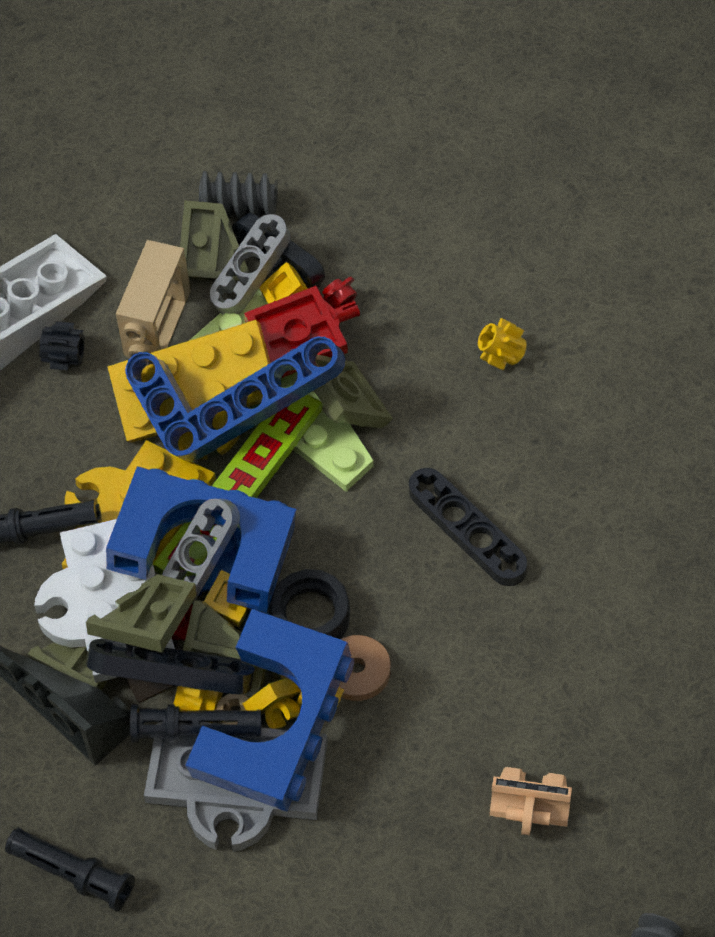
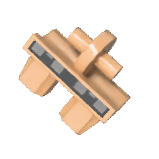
[490,767,572,836]

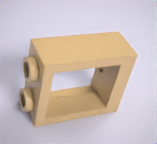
[116,240,191,359]

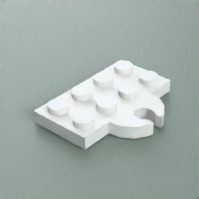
[34,519,175,683]

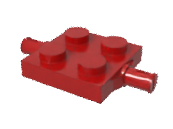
[244,286,360,378]

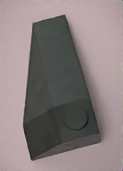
[0,646,131,766]

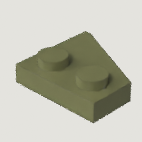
[180,200,250,283]

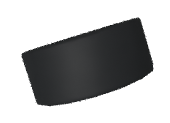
[270,569,350,639]

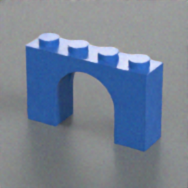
[106,466,296,613]
[185,609,354,812]

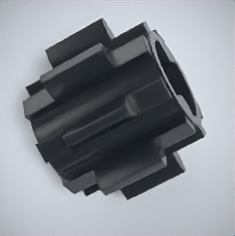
[39,321,85,371]

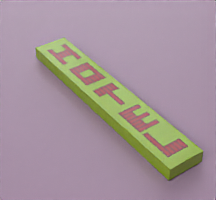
[153,385,323,580]

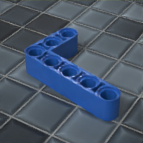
[125,336,345,462]

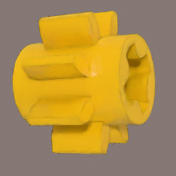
[478,318,527,370]

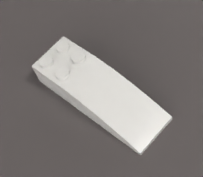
[0,234,107,370]

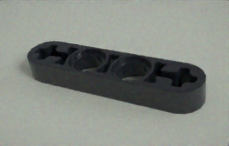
[409,468,527,586]
[86,638,255,694]

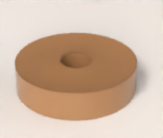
[339,635,391,701]

